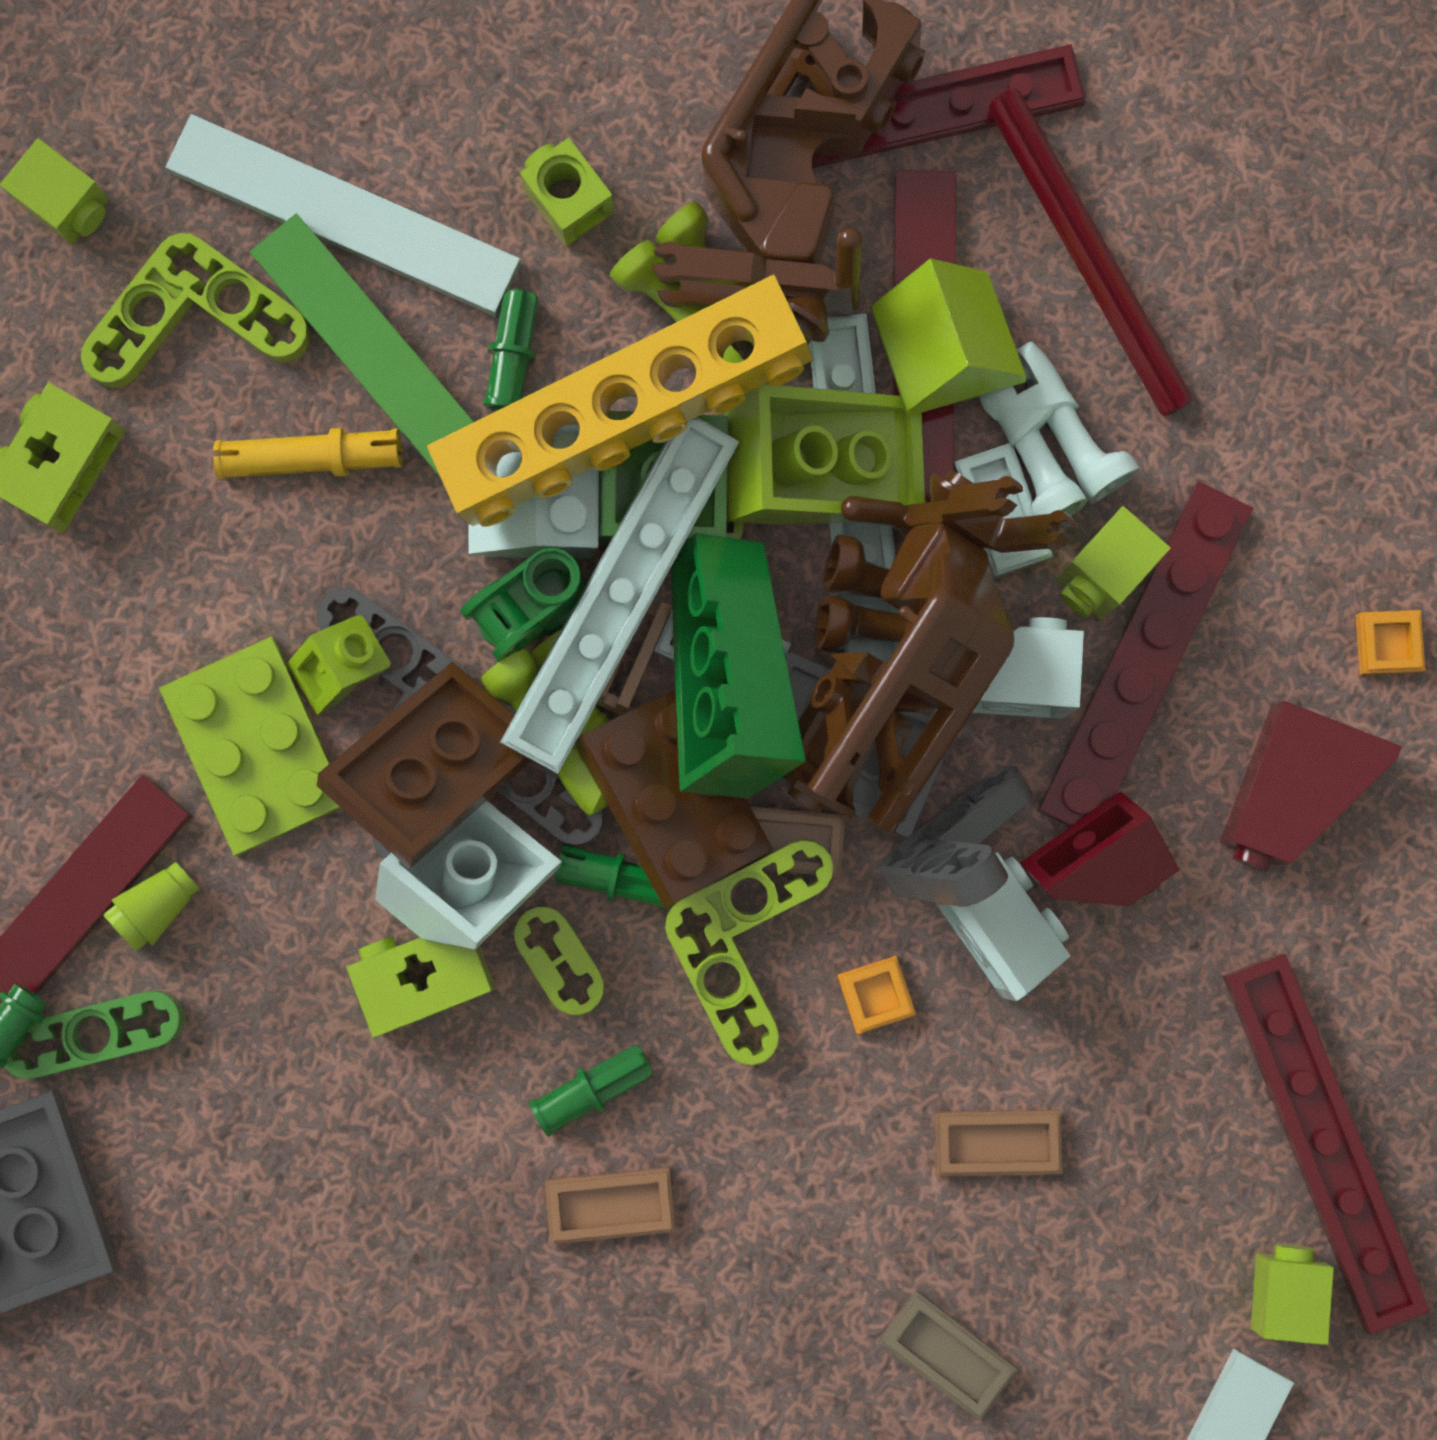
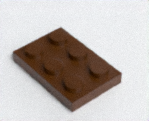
[316,662,532,869]
[574,690,773,908]

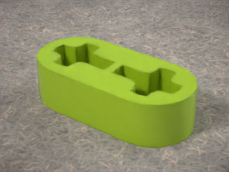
[514,907,605,1015]

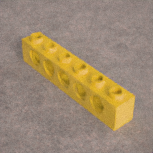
[427,274,813,527]

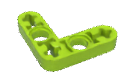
[81,233,311,388]
[665,838,833,1065]

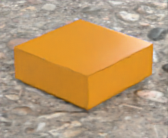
[1355,610,1426,675]
[837,955,916,1034]

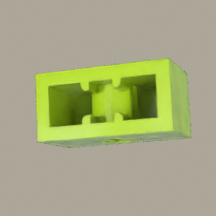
[0,382,126,534]
[1055,506,1171,621]
[346,936,497,1038]

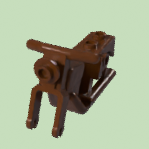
[652,0,926,345]
[783,469,1075,835]

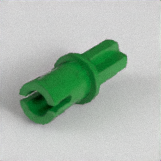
[483,289,539,411]
[554,844,675,909]
[529,1045,653,1137]

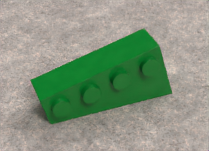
[671,533,806,798]

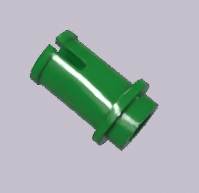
[0,983,47,1068]

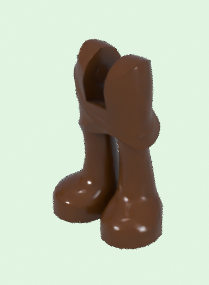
[815,534,905,652]

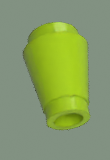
[103,862,200,952]

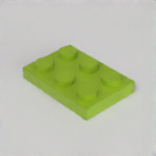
[159,636,342,857]

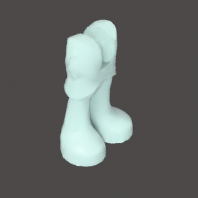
[979,341,1141,516]

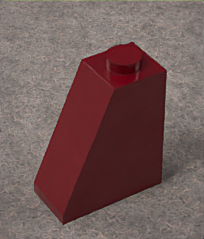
[1220,701,1402,872]

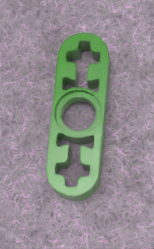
[5,991,185,1079]

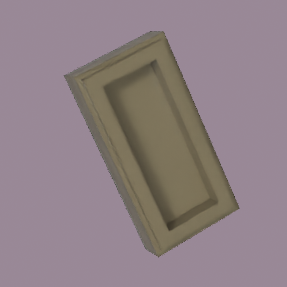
[878,1289,1018,1421]

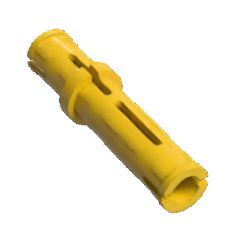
[213,427,403,480]

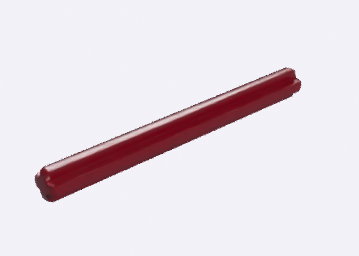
[989,88,1192,416]

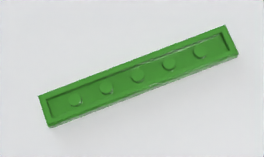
[249,213,474,478]

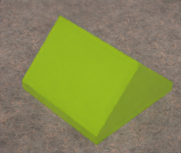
[871,258,1026,417]

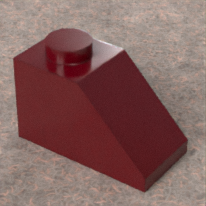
[1020,791,1180,906]

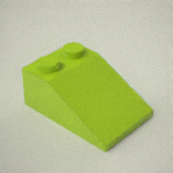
[724,384,925,525]

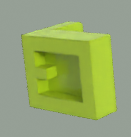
[286,615,390,716]

